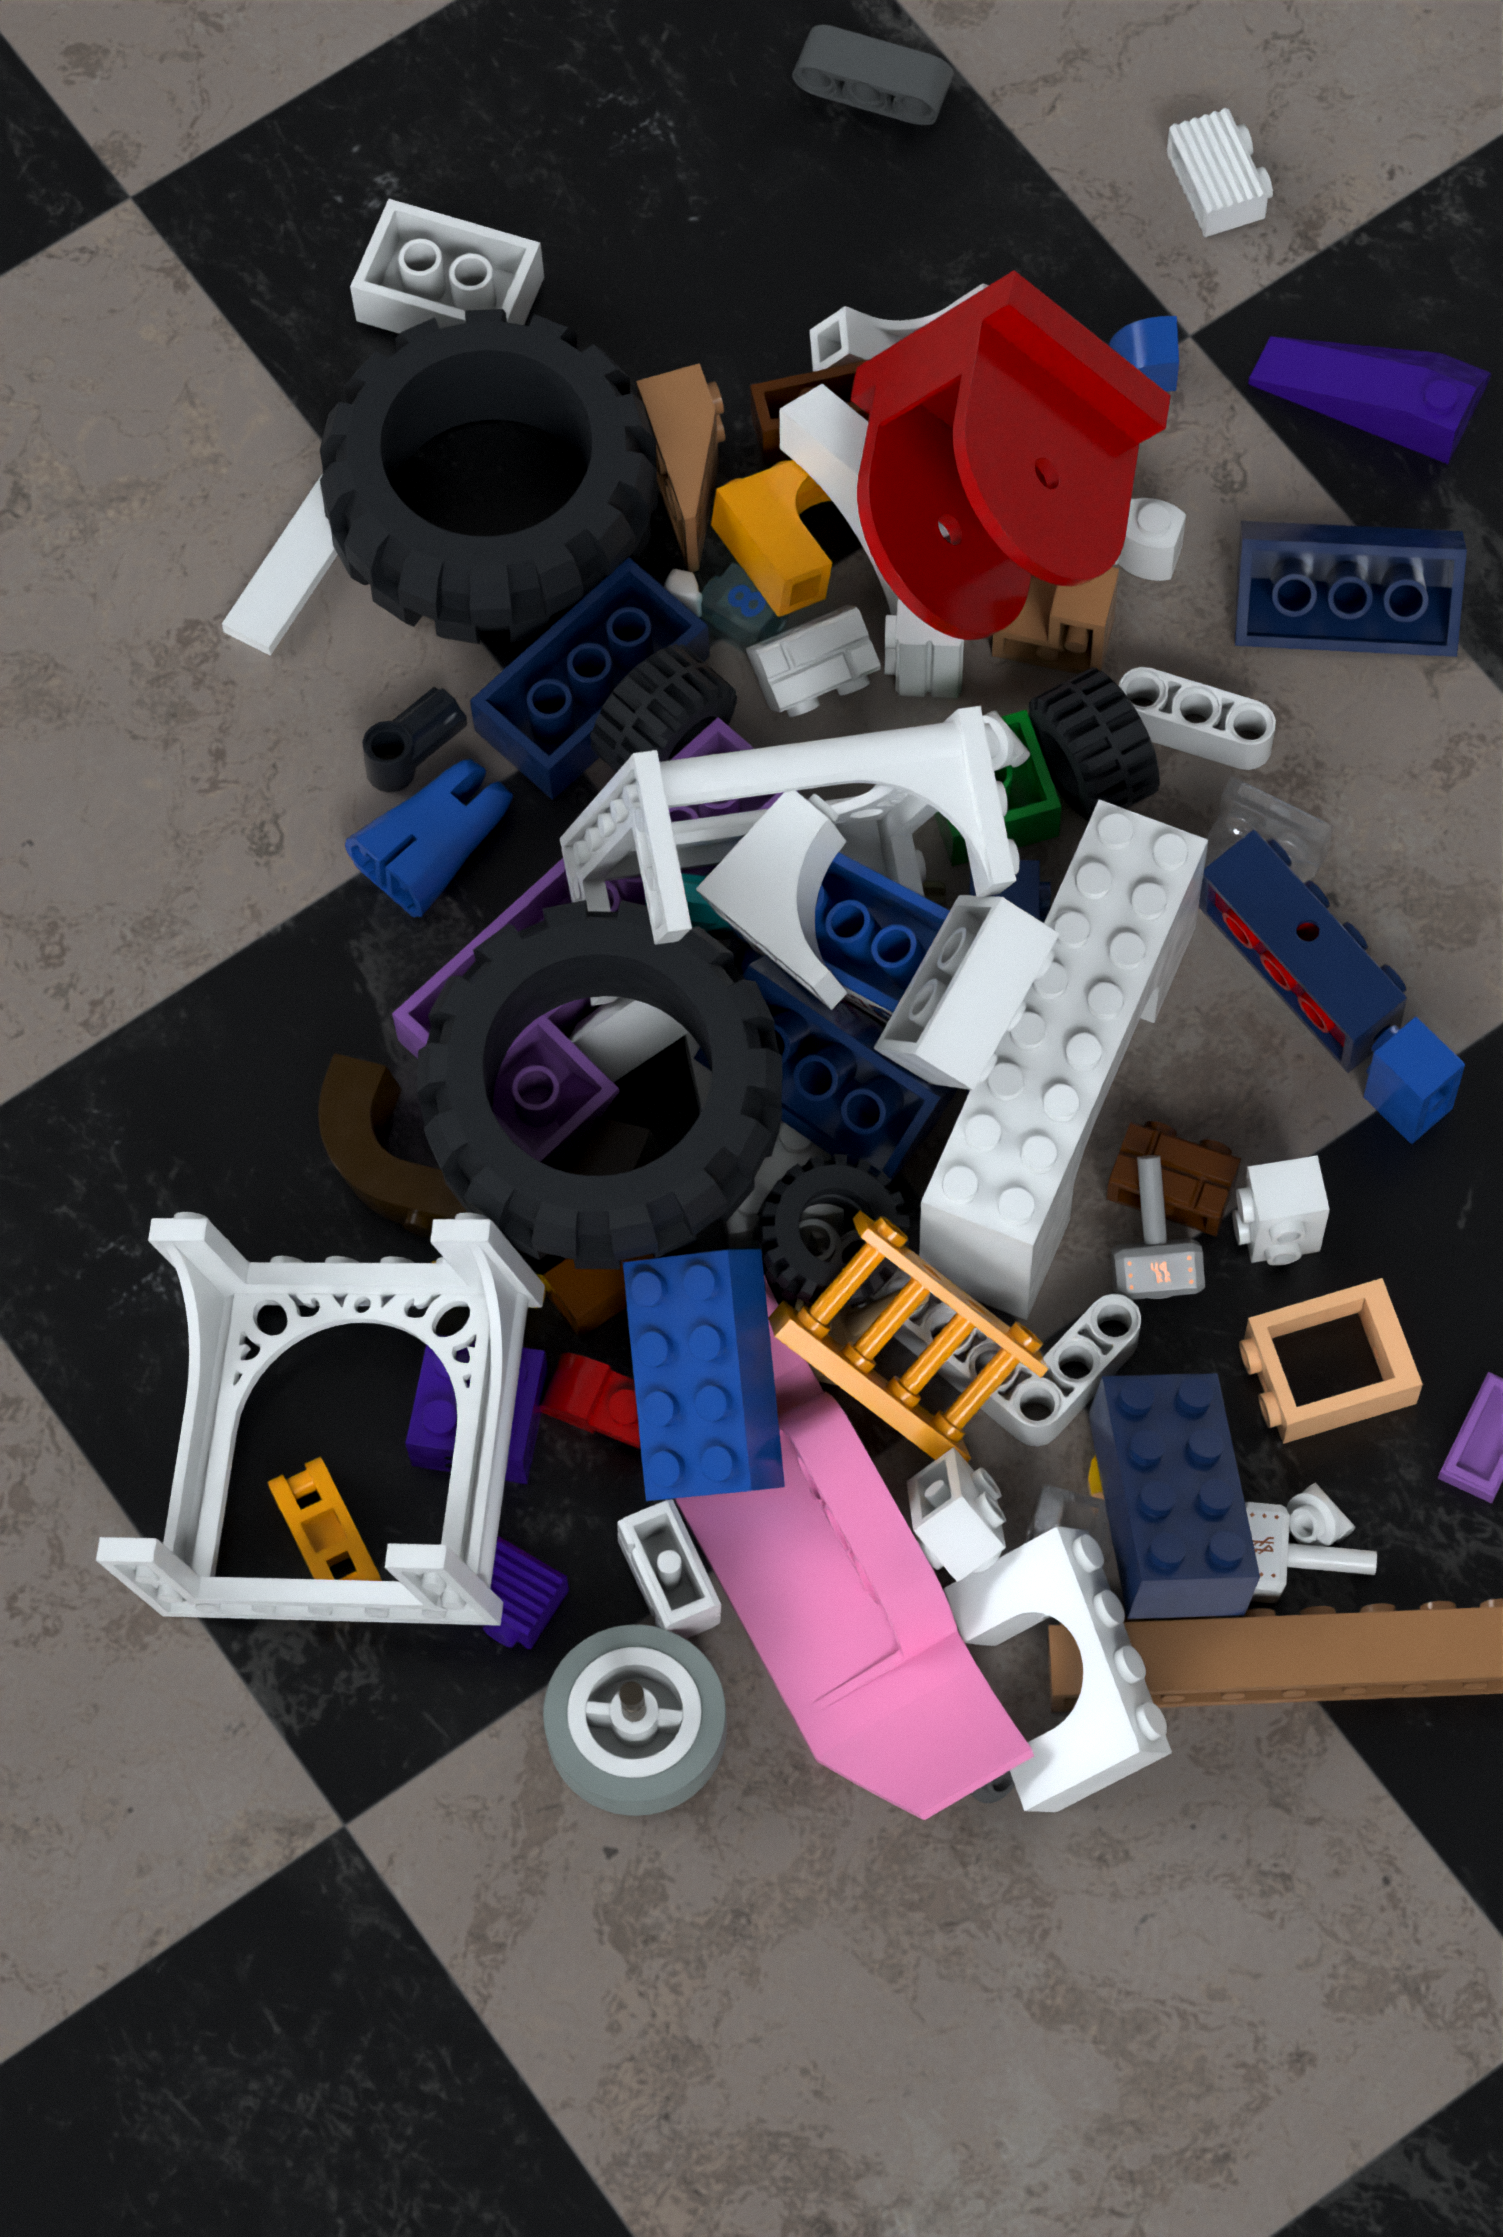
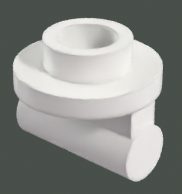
[983,711,1030,771]
[1286,1483,1356,1547]

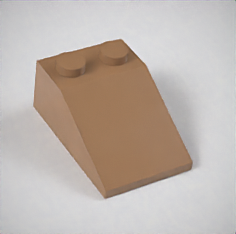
[636,363,725,572]

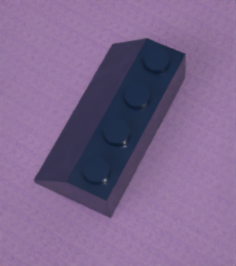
[1235,521,1467,657]
[693,955,958,1187]

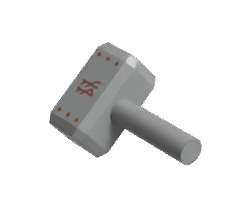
[1111,1155,1205,1300]

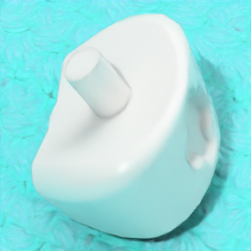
[664,569,705,618]

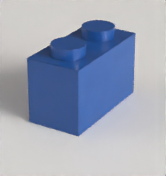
[1363,1016,1465,1144]

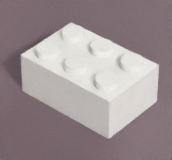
[350,199,544,334]
[874,895,1060,1090]

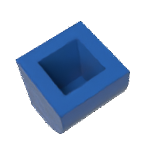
[1109,316,1179,391]

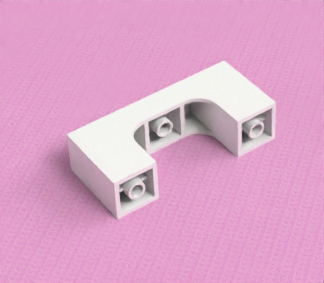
[919,800,1208,1320]

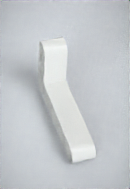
[835,1230,1141,1447]

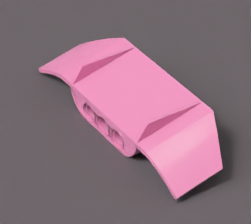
[674,1276,1034,1820]

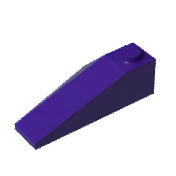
[1248,336,1491,464]

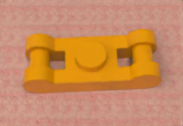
[267,1456,382,1581]

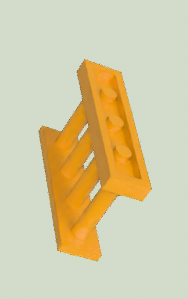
[768,1210,1048,1463]

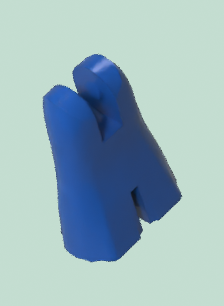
[345,758,513,918]

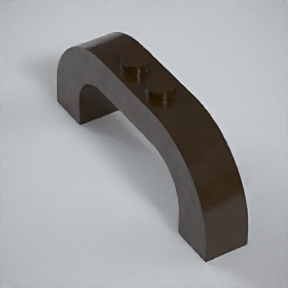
[318,1053,664,1254]

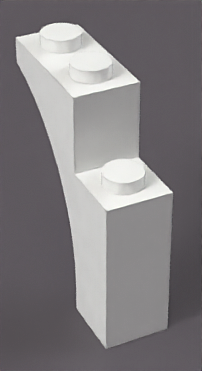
[780,384,951,615]

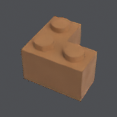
[992,567,1119,674]

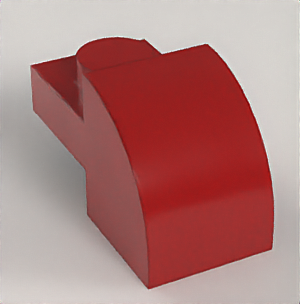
[539,1353,641,1449]

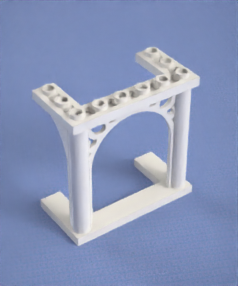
[560,706,1019,1006]
[96,1212,545,1625]

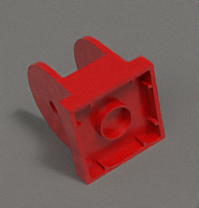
[850,270,1171,640]

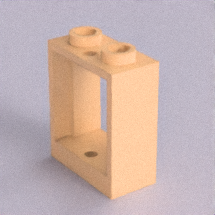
[1239,1278,1423,1444]

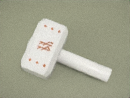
[1245,1502,1377,1603]

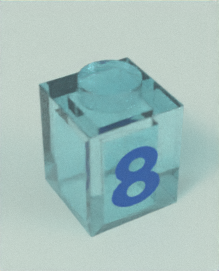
[701,562,789,655]

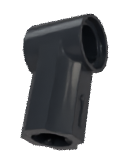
[362,687,467,792]

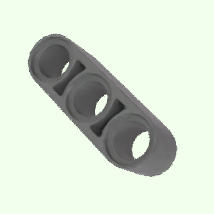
[792,24,954,126]

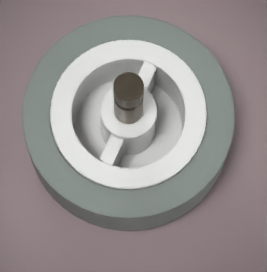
[543,1625,727,1816]

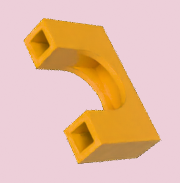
[711,460,832,617]

